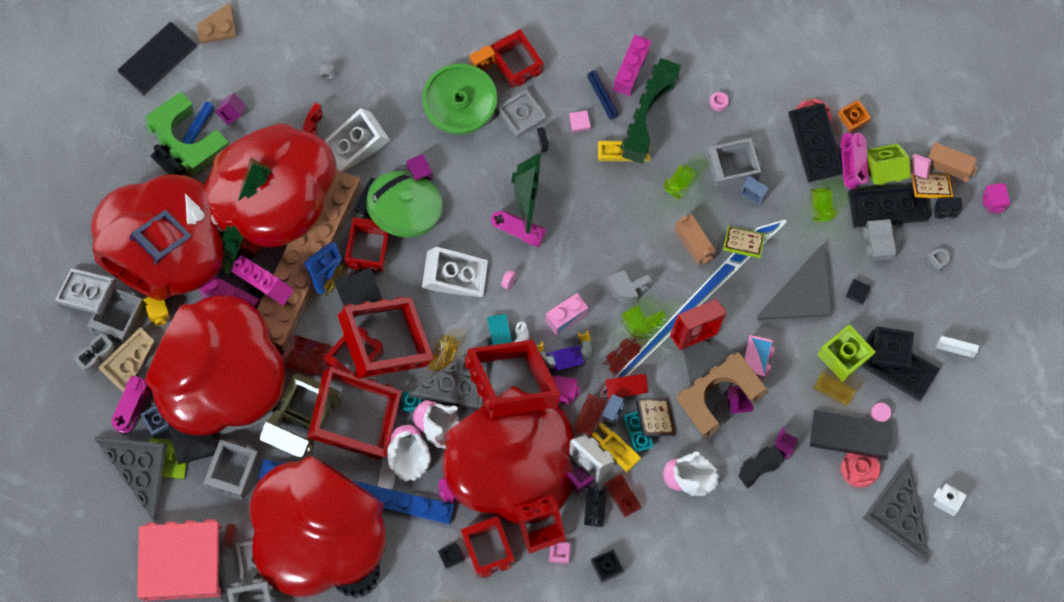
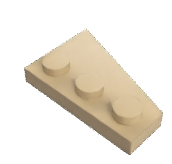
[98,327,154,393]

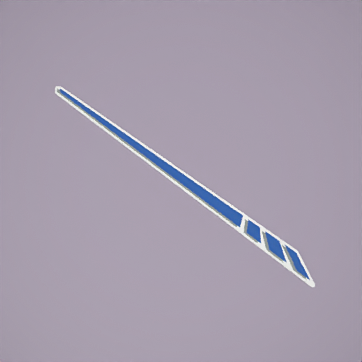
[600,219,787,398]

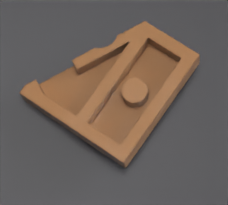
[197,3,236,44]

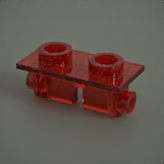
[236,238,261,261]
[602,338,641,374]
[573,393,606,436]

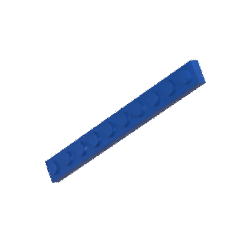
[258,459,454,525]

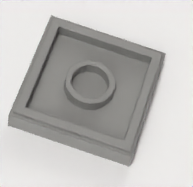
[496,89,547,138]

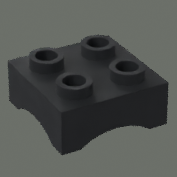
[334,268,383,318]
[168,424,216,465]
[738,445,784,489]

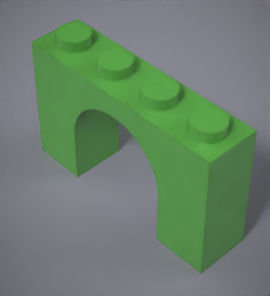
[145,91,229,176]

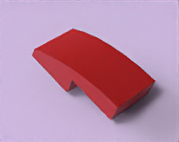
[302,102,323,135]
[605,374,649,399]

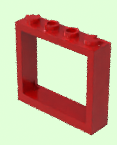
[337,296,434,379]
[464,340,561,418]
[307,367,402,460]

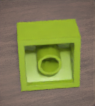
[867,143,911,185]
[817,324,876,383]

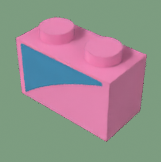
[545,293,588,336]
[744,335,775,382]

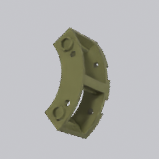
[260,373,340,458]

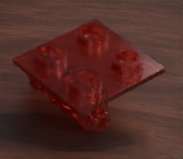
[283,334,331,376]

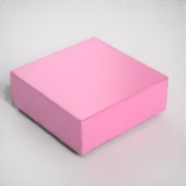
[569,110,591,133]
[910,154,932,178]
[549,542,570,564]

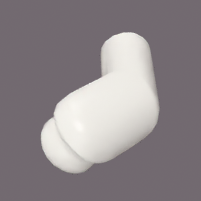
[514,322,529,342]

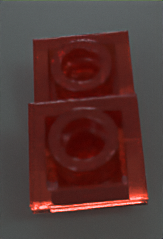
[604,473,642,518]

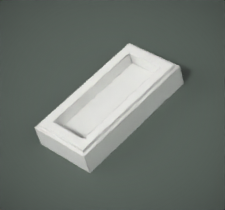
[936,336,979,358]

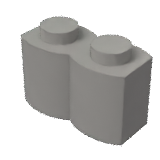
[863,220,896,261]
[74,334,116,376]

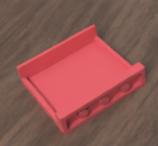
[137,519,222,601]

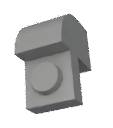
[606,270,652,304]

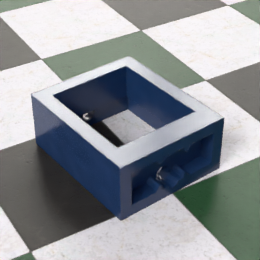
[129,210,192,265]

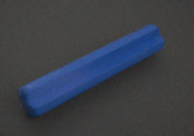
[181,101,214,144]

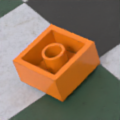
[469,45,495,70]
[838,100,871,133]

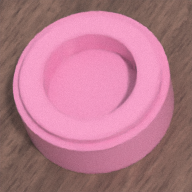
[710,92,729,111]
[501,270,517,290]
[871,403,891,422]

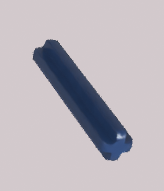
[587,70,619,120]

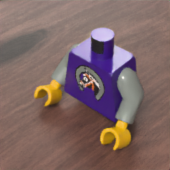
[536,330,592,373]

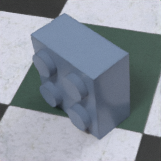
[740,176,769,205]
[601,394,624,427]
[141,406,169,438]

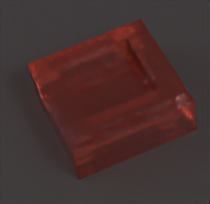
[224,524,237,548]

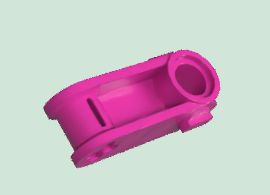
[840,133,869,190]
[491,211,547,248]
[111,375,151,434]

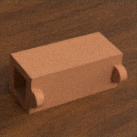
[928,142,978,183]
[674,214,716,266]

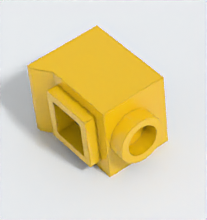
[143,297,171,326]

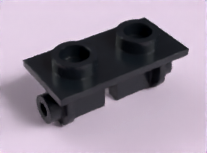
[150,144,186,175]
[584,484,607,527]

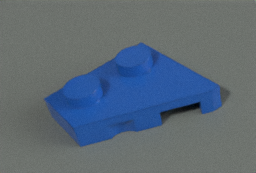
[304,242,342,294]

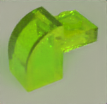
[663,163,699,200]
[810,188,836,222]
[621,305,666,339]

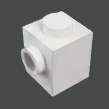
[933,484,967,516]

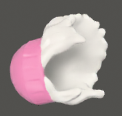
[413,400,459,449]
[387,425,431,481]
[663,452,719,496]

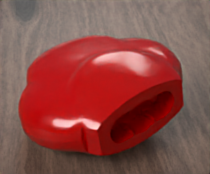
[205,123,336,248]
[91,174,224,301]
[145,295,285,436]
[442,386,575,524]
[249,455,386,597]

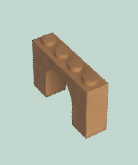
[676,352,768,439]

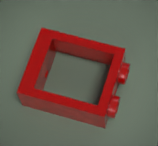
[490,29,544,88]
[344,217,391,273]
[670,299,727,351]
[323,326,384,387]
[515,495,567,554]
[460,516,515,578]

